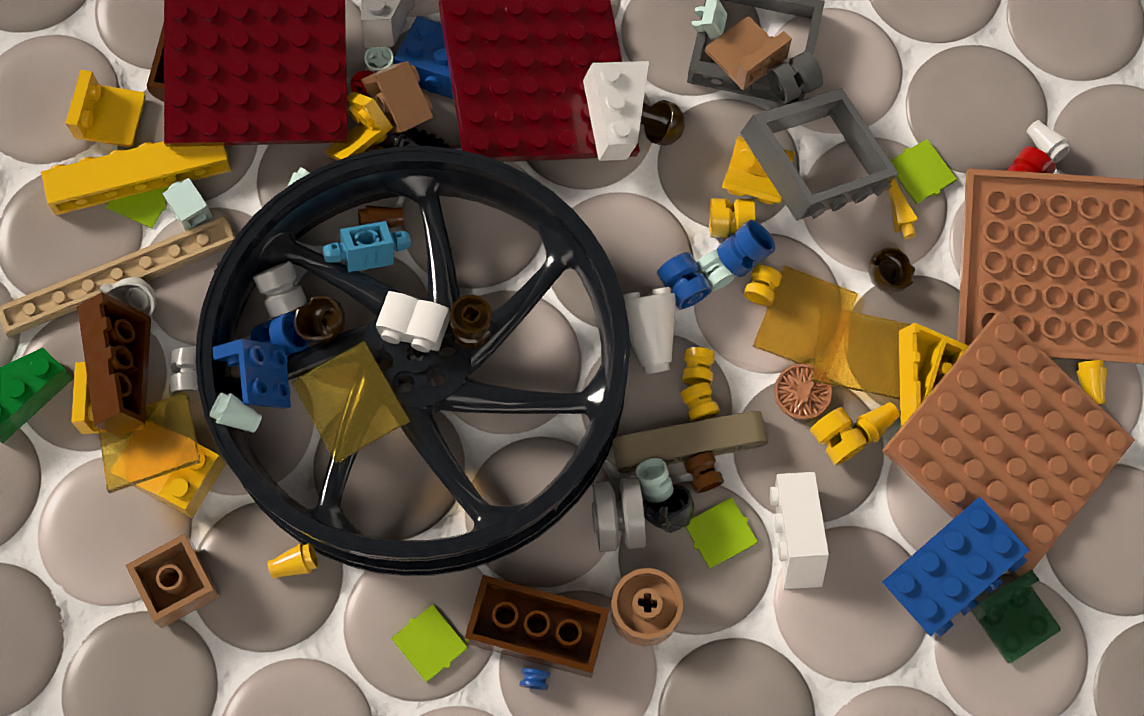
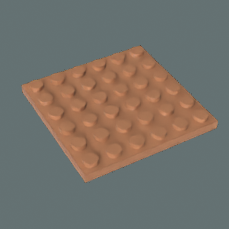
[957,168,1144,365]
[882,312,1135,581]

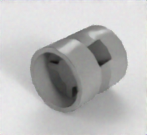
[253,261,308,318]
[169,347,201,401]

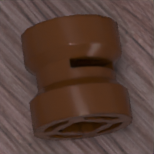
[684,452,724,494]

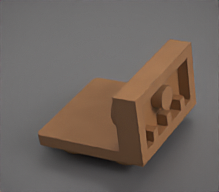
[705,17,792,90]

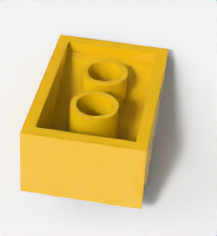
[111,420,226,519]

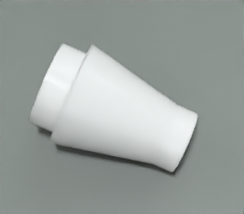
[1026,120,1071,163]

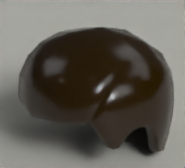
[868,247,915,293]
[294,296,345,344]

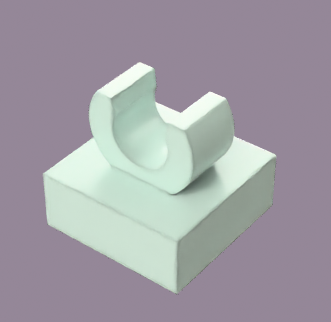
[691,0,728,40]

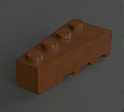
[77,292,151,437]

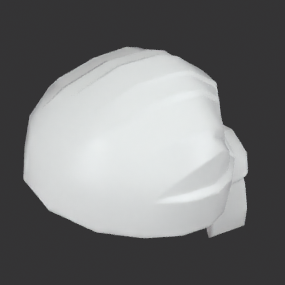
[99,277,157,316]

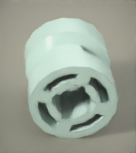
[364,47,394,73]
[696,249,736,291]
[635,458,674,503]

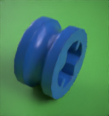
[519,668,550,690]

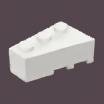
[583,61,649,161]
[770,472,829,589]

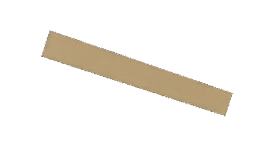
[0,215,235,338]

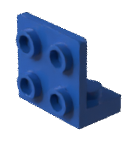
[213,339,291,409]

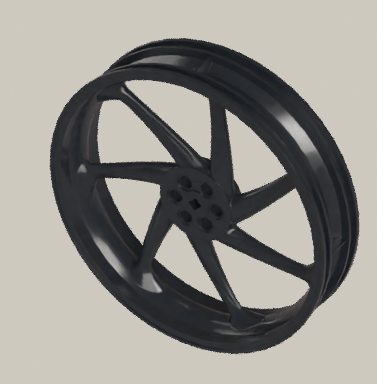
[195,146,630,576]

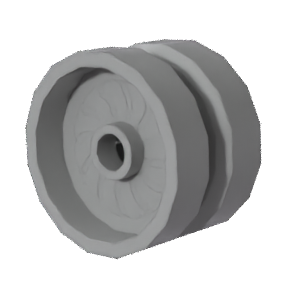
[591,477,646,552]

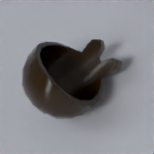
[640,100,685,146]

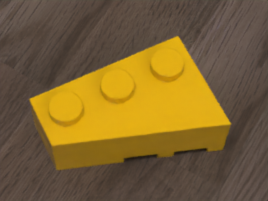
[899,322,969,427]

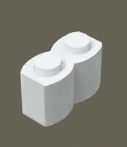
[375,291,450,353]

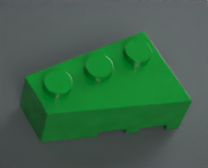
[0,347,73,444]

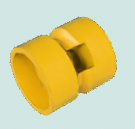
[709,198,755,238]
[809,407,869,466]

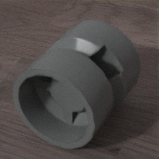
[767,51,823,104]

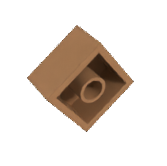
[361,61,433,134]
[125,533,220,628]

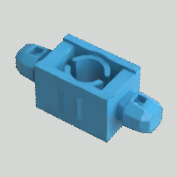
[323,221,411,273]

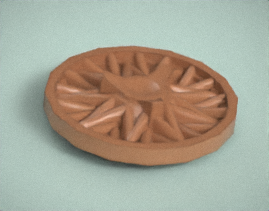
[774,363,832,421]

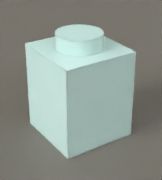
[163,178,213,231]

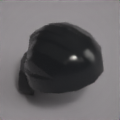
[644,485,695,533]

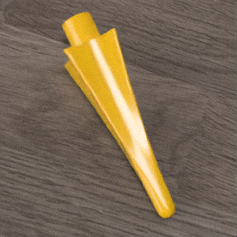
[888,178,918,239]

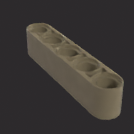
[612,411,769,473]

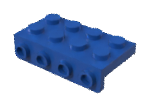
[393,16,454,99]
[882,496,1030,637]

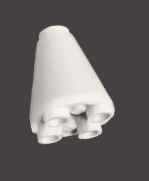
[623,287,676,374]

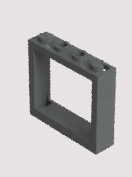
[687,0,825,104]
[740,88,898,221]

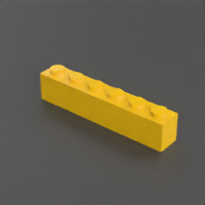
[41,141,232,215]

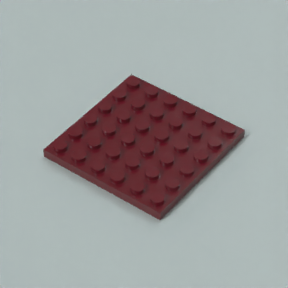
[164,0,348,147]
[438,0,640,162]

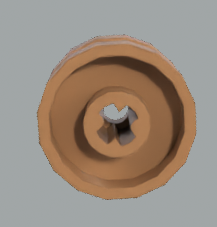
[610,568,684,647]

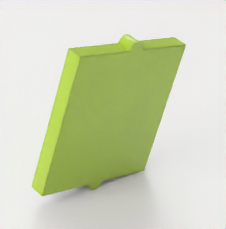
[890,139,957,205]
[105,186,170,229]
[685,497,758,570]
[391,604,468,683]

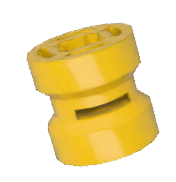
[743,265,782,306]
[682,347,715,385]
[680,382,720,422]

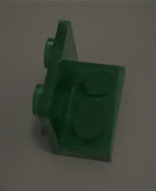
[971,569,1061,664]

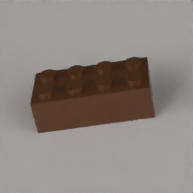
[464,575,609,678]

